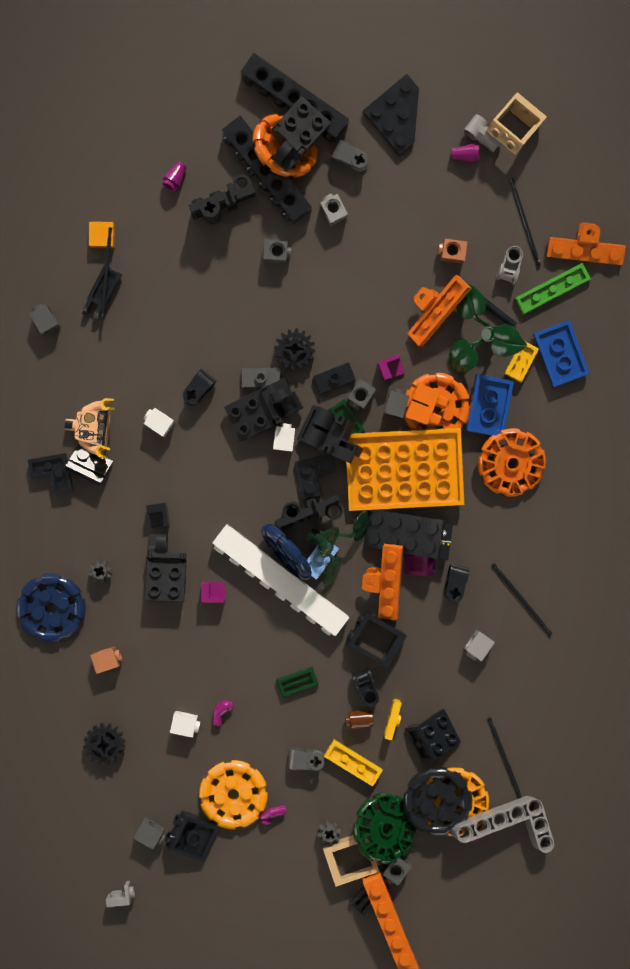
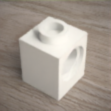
[144,408,175,437]
[273,423,295,452]
[170,711,200,738]

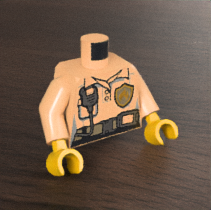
[65,398,115,459]

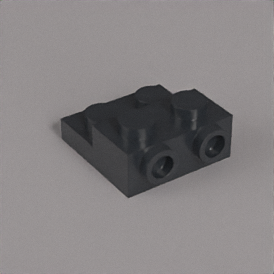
[165,810,219,862]

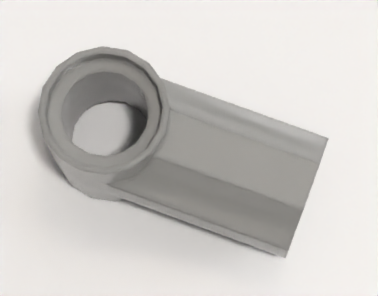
[463,114,500,153]

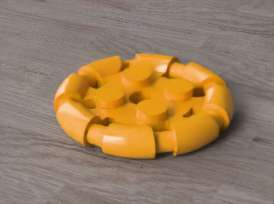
[199,760,268,829]
[426,767,489,836]

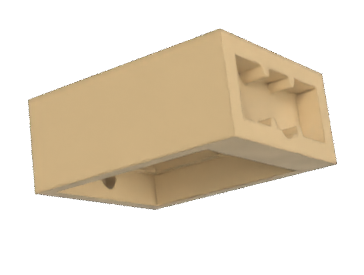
[486,92,547,155]
[323,835,381,886]

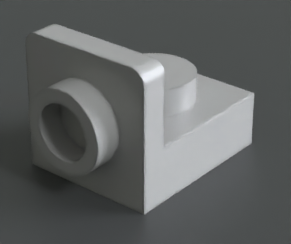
[106,881,135,907]

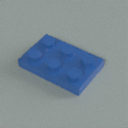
[533,320,590,387]
[465,374,514,436]

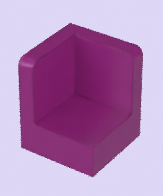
[377,354,405,381]
[201,582,225,603]

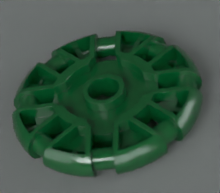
[353,793,416,864]

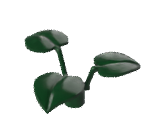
[449,284,527,372]

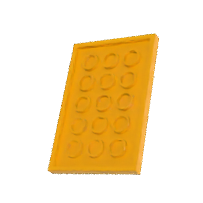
[346,428,464,511]

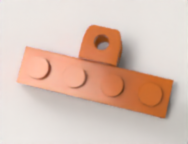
[546,223,626,265]
[407,275,472,347]
[362,544,403,621]

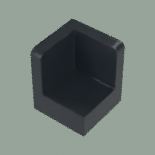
[146,503,170,528]

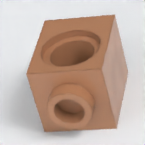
[438,239,468,264]
[90,646,122,674]

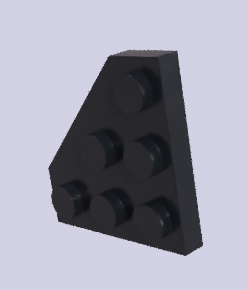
[363,74,419,156]

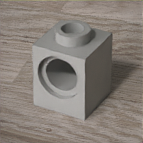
[320,194,348,226]
[464,630,495,661]

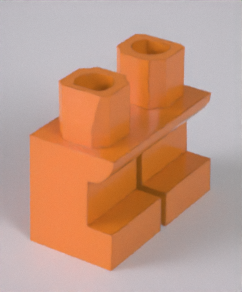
[404,383,448,426]

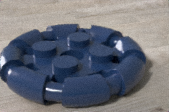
[261,524,312,580]
[16,574,86,643]

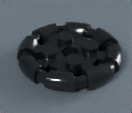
[403,767,473,836]

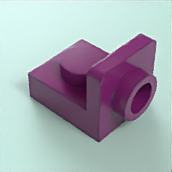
[405,555,436,576]

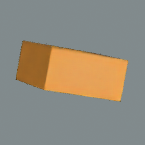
[89,222,115,248]

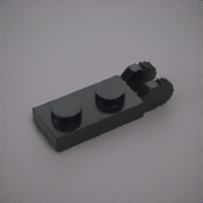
[82,265,123,321]

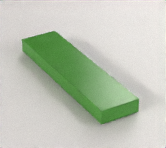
[514,263,591,315]

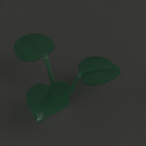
[307,510,369,588]

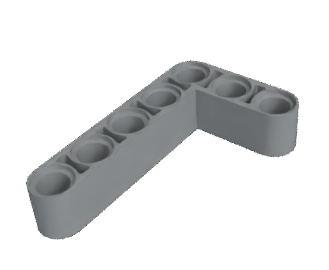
[451,796,554,853]

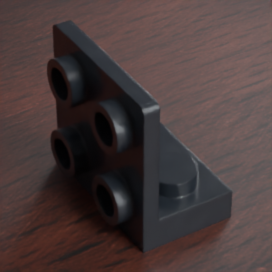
[405,709,461,763]

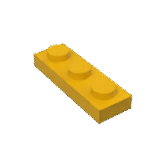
[324,739,383,786]

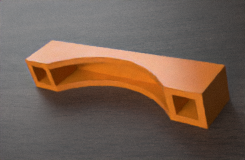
[362,869,420,969]

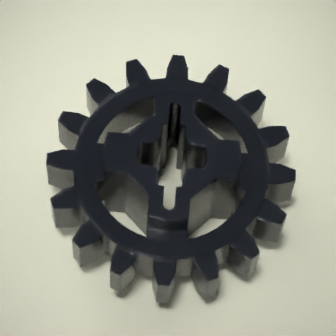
[274,328,316,371]
[83,722,126,765]

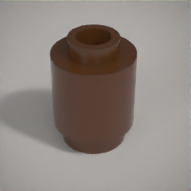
[345,709,374,731]

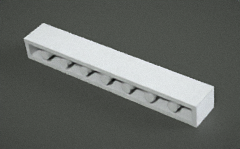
[213,524,349,636]

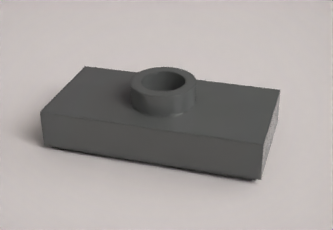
[242,368,280,388]

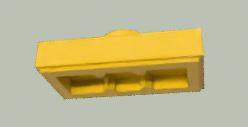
[504,342,539,383]
[384,699,402,741]

